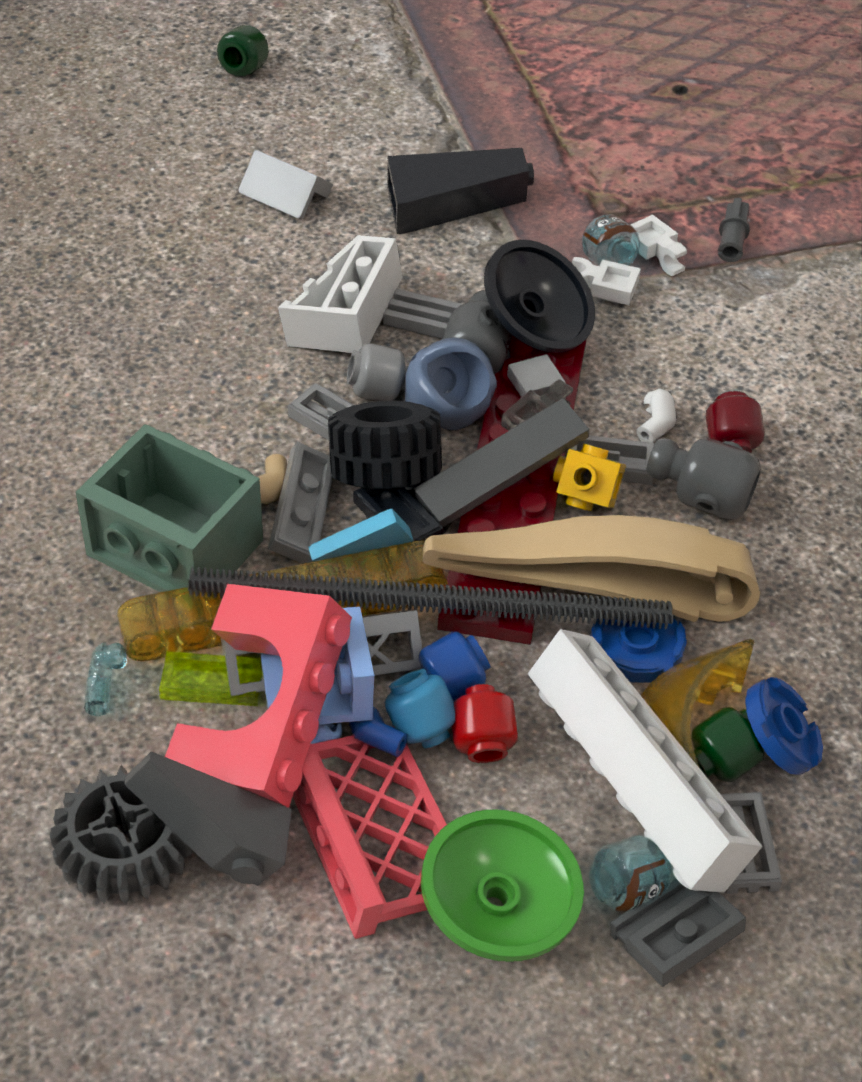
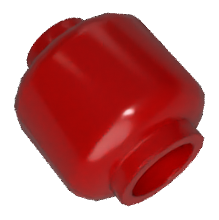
[452,684,518,763]

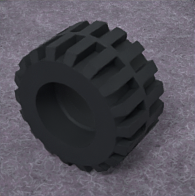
[328,401,442,489]

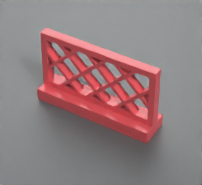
[293,726,447,939]

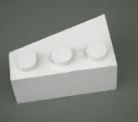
[278,235,402,353]

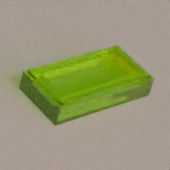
[159,651,263,706]

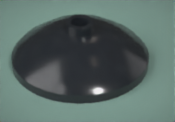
[484,240,595,353]

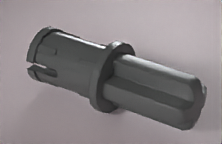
[718,197,750,262]

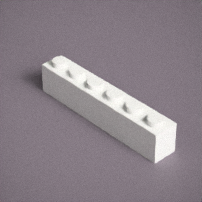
[528,629,763,893]

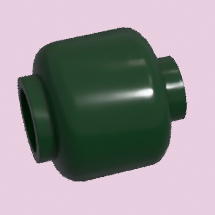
[217,25,269,77]
[689,707,765,782]

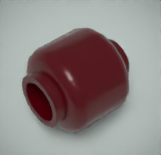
[706,391,765,453]

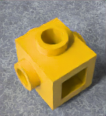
[553,443,626,511]

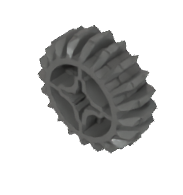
[50,765,193,905]

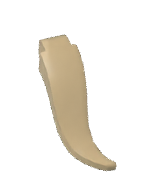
[423,515,760,622]

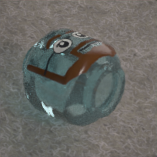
[582,214,640,266]
[589,835,671,913]

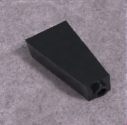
[387,148,534,234]

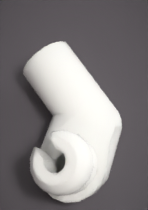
[637,389,676,443]

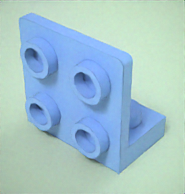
[261,607,374,724]

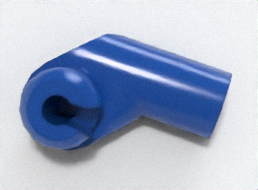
[349,707,408,757]

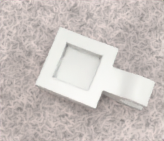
[622,215,687,276]

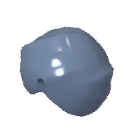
[405,337,497,430]

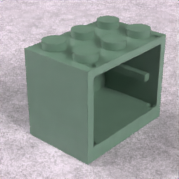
[75,424,263,612]

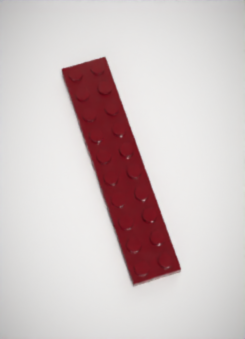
[437,336,588,645]

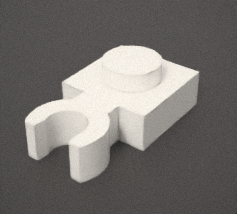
[572,257,641,305]

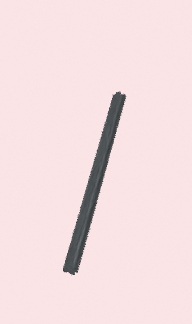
[188,567,673,629]

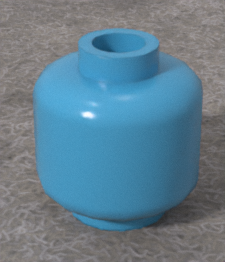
[384,669,455,748]

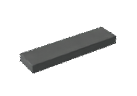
[414,398,589,527]

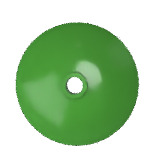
[421,809,584,962]

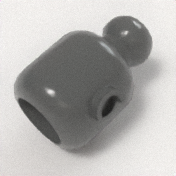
[443,290,512,374]
[646,438,761,520]

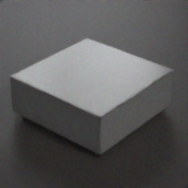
[507,354,565,403]

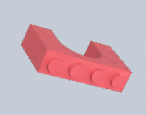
[165,584,352,808]

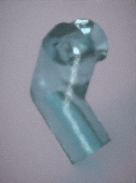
[84,642,127,716]

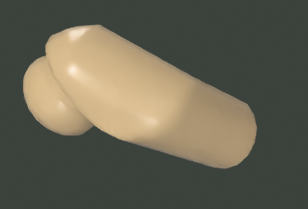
[258,454,287,505]

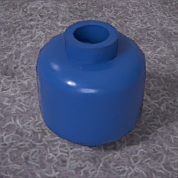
[418,632,491,702]

